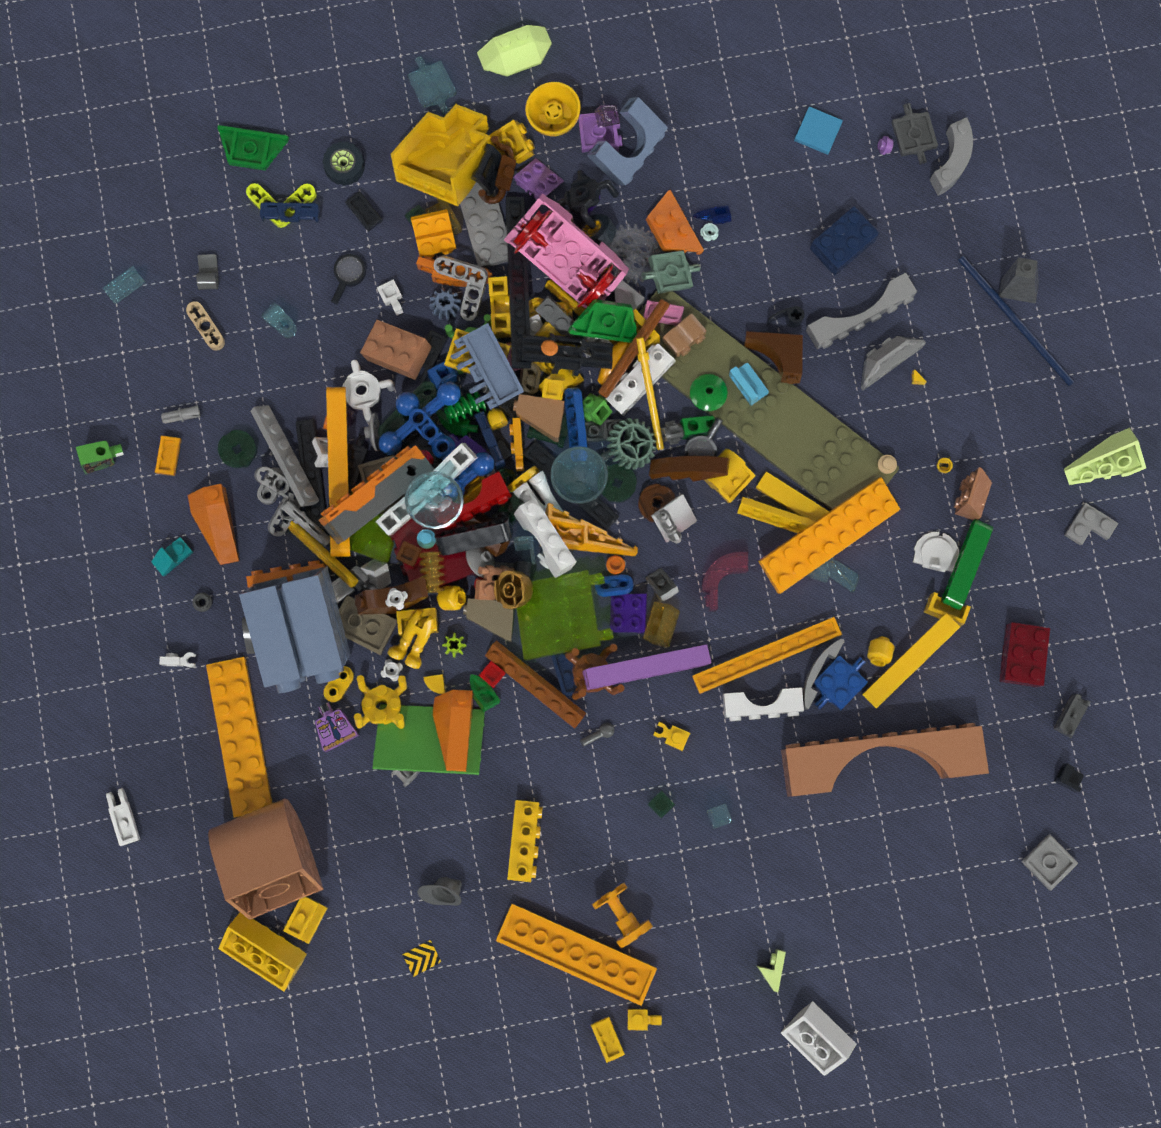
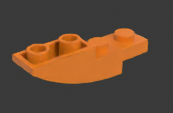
[416,256,492,287]

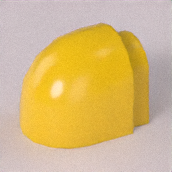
[487,408,508,430]

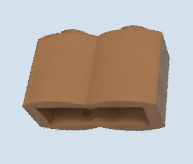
[662,314,707,357]

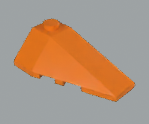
[188,484,239,565]
[433,690,473,772]

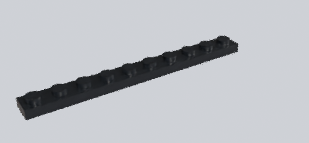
[505,196,532,369]

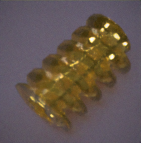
[419,552,445,593]

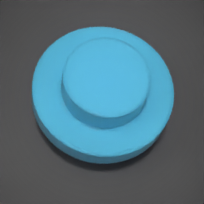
[417,529,436,549]

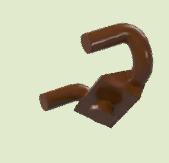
[478,136,517,204]

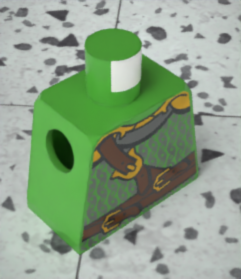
[76,441,124,474]

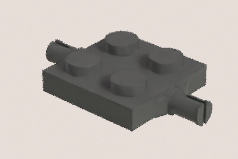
[891,103,938,165]

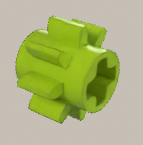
[442,633,467,658]

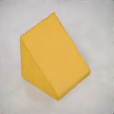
[911,370,927,385]

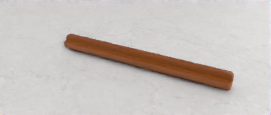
[599,299,670,398]

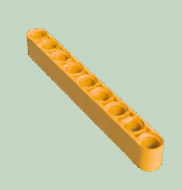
[326,387,350,557]

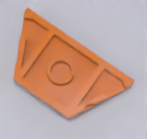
[646,190,704,255]

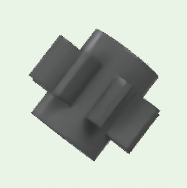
[661,420,684,445]

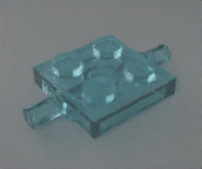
[408,56,457,114]

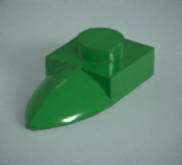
[470,674,500,712]

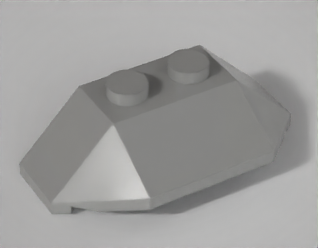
[861,336,926,390]

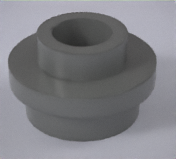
[192,593,212,612]

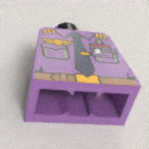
[315,702,360,752]

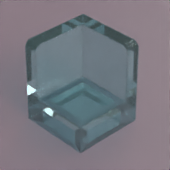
[706,803,732,829]

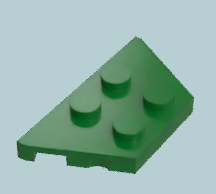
[217,125,289,171]
[568,299,637,343]

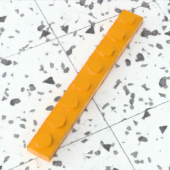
[692,617,842,694]

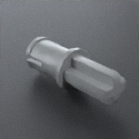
[161,405,201,424]

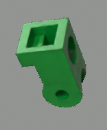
[679,416,715,439]

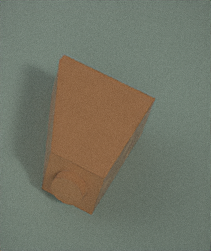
[513,394,565,442]

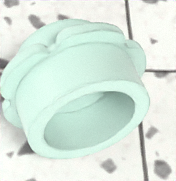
[700,223,719,241]

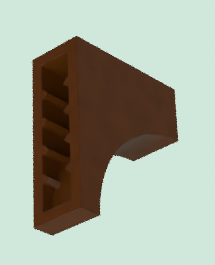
[744,331,803,384]
[355,578,428,615]

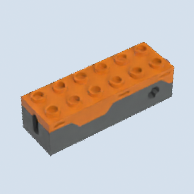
[319,445,434,544]

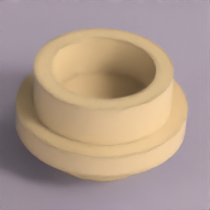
[877,455,897,474]

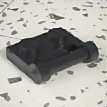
[471,144,502,195]

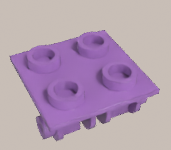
[513,158,564,200]

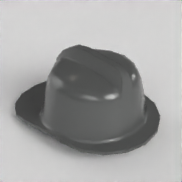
[417,877,462,906]

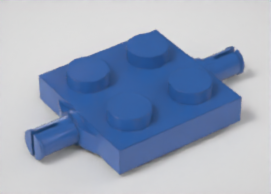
[813,656,868,710]

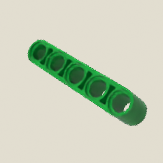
[941,519,993,610]

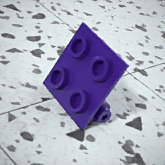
[610,594,647,634]

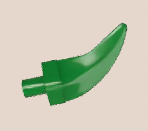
[436,409,479,437]

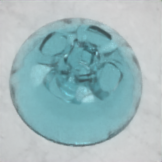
[551,447,608,504]
[405,471,464,529]

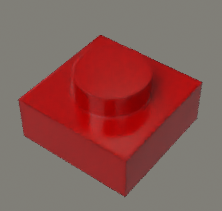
[479,661,506,688]

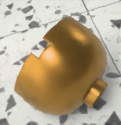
[494,570,533,609]

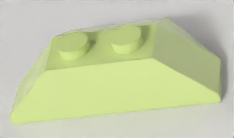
[477,25,552,76]

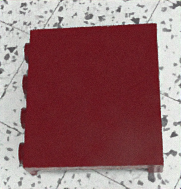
[389,501,476,592]

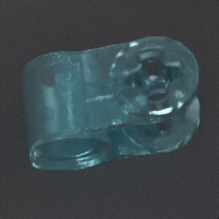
[261,302,297,338]

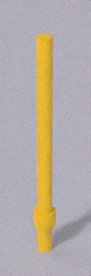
[636,337,664,450]

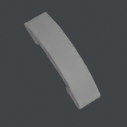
[802,639,844,710]

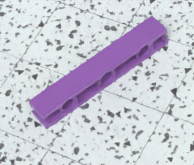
[582,645,711,690]

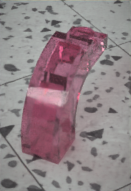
[701,552,748,611]

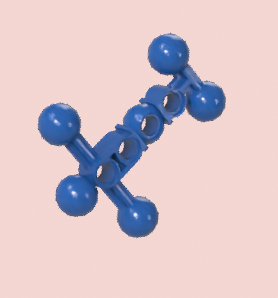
[378,382,494,501]

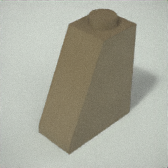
[463,598,514,642]

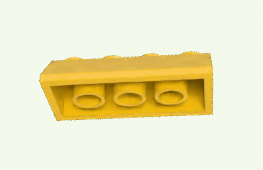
[218,912,307,991]

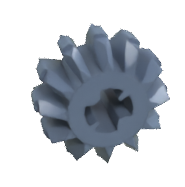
[429,288,461,321]

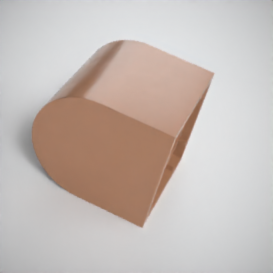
[208,798,324,920]

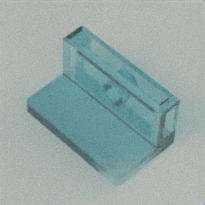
[103,266,145,304]
[513,536,536,564]

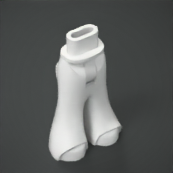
[513,471,563,512]

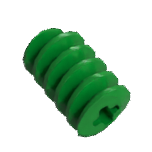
[444,391,486,425]

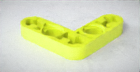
[246,183,316,228]

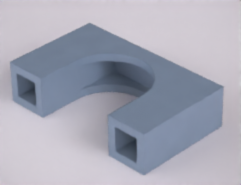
[587,97,668,185]

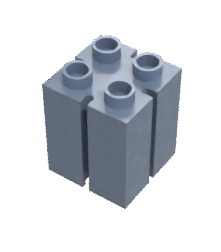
[239,566,351,693]

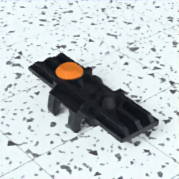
[521,333,612,376]

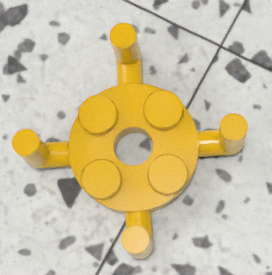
[354,675,407,729]

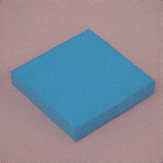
[794,107,843,155]

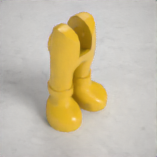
[387,609,435,669]

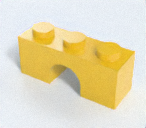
[488,276,510,339]

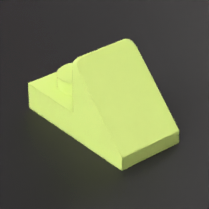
[757,949,786,992]

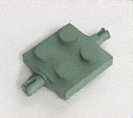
[642,251,701,294]

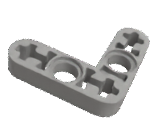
[434,255,488,321]
[254,467,301,536]

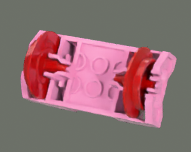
[504,193,629,308]

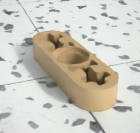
[186,302,225,351]

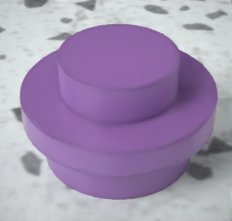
[878,136,893,155]

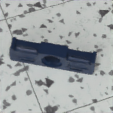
[260,203,320,223]
[475,411,506,470]

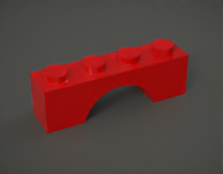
[430,472,512,530]

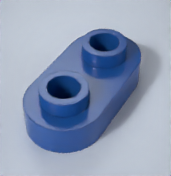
[595,574,633,597]

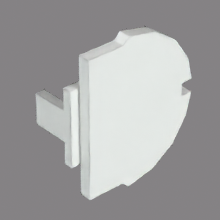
[913,532,959,572]

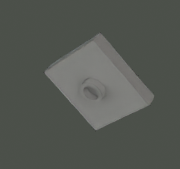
[1021,834,1078,891]

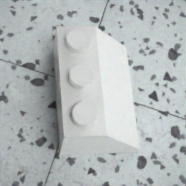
[781,1001,857,1076]

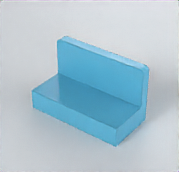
[729,363,769,405]

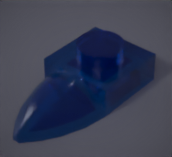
[693,205,731,224]

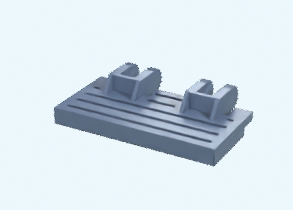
[451,323,524,410]

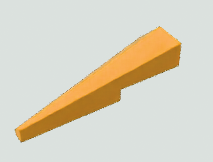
[540,503,638,556]

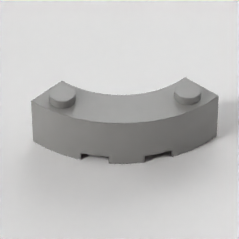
[930,117,973,196]

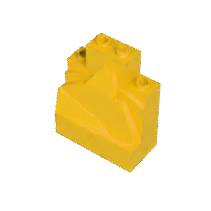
[391,104,491,206]

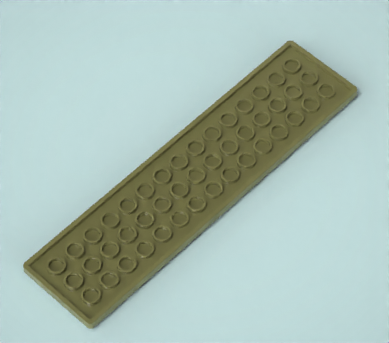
[636,291,899,510]

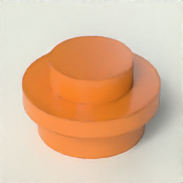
[606,555,625,575]

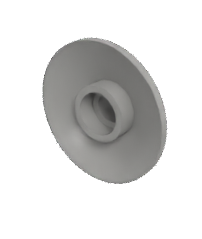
[364,413,380,451]
[466,547,495,578]

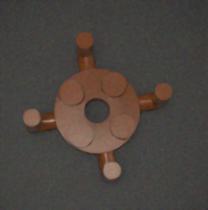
[565,644,624,700]

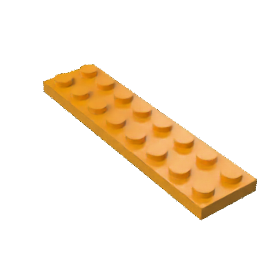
[758,477,901,594]
[206,657,272,818]
[496,904,657,1006]

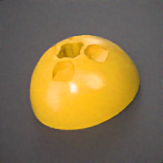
[526,82,581,137]

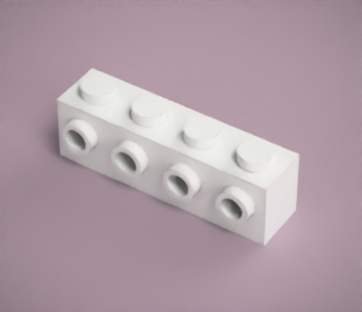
[606,344,676,416]

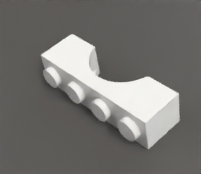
[514,498,576,578]
[723,688,804,721]

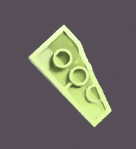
[1064,428,1146,485]

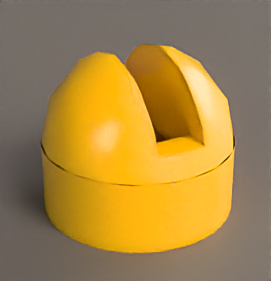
[936,458,953,473]

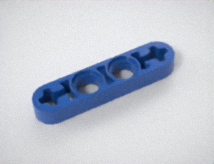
[564,387,588,462]

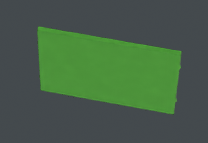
[372,704,485,775]

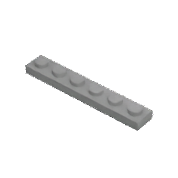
[251,405,319,507]

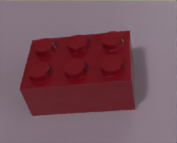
[999,622,1050,688]

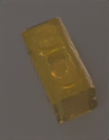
[643,602,680,648]

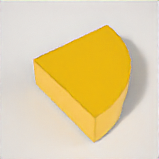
[423,674,445,694]

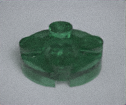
[218,430,257,469]
[599,464,637,503]

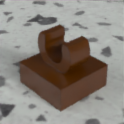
[396,541,422,567]

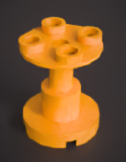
[592,883,653,948]

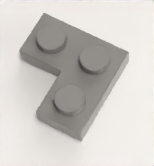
[1064,503,1118,545]

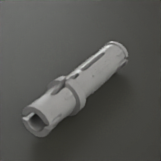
[281,500,330,548]

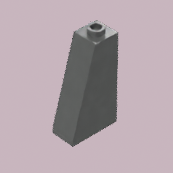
[999,257,1039,303]

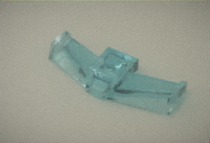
[808,557,859,593]

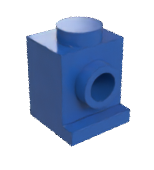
[427,361,458,391]

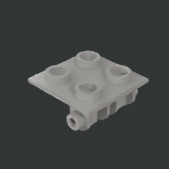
[651,494,697,544]

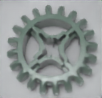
[606,418,657,470]

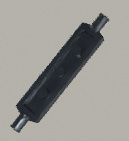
[326,434,368,531]

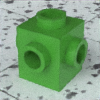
[583,393,613,426]

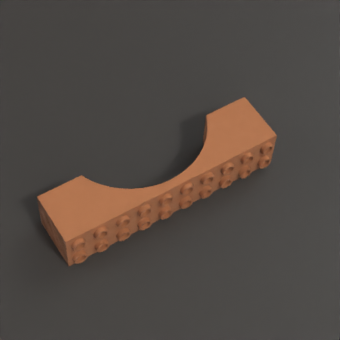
[781,723,989,797]

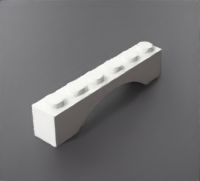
[376,443,478,536]

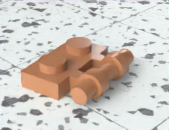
[475,565,515,600]

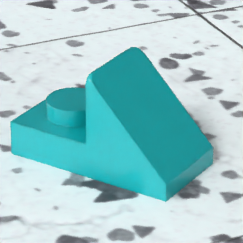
[151,537,193,577]

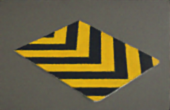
[402,940,441,977]

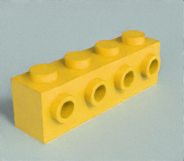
[507,800,543,882]

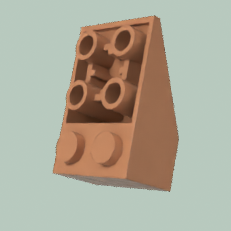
[954,467,992,520]

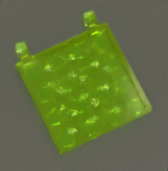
[517,570,614,660]

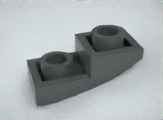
[585,419,623,443]

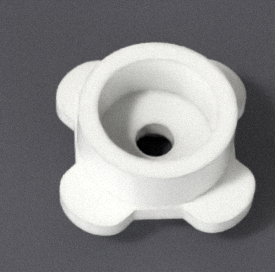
[385,588,408,610]
[381,659,403,681]

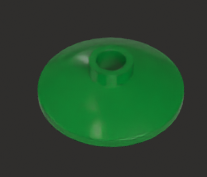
[690,374,728,411]

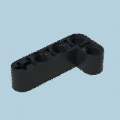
[434,511,513,556]

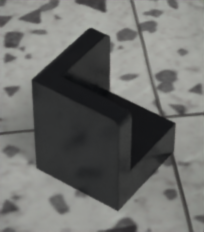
[1054,764,1084,793]

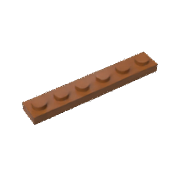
[485,640,587,729]

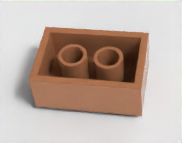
[360,320,432,380]

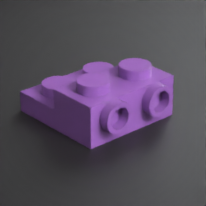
[578,111,622,153]

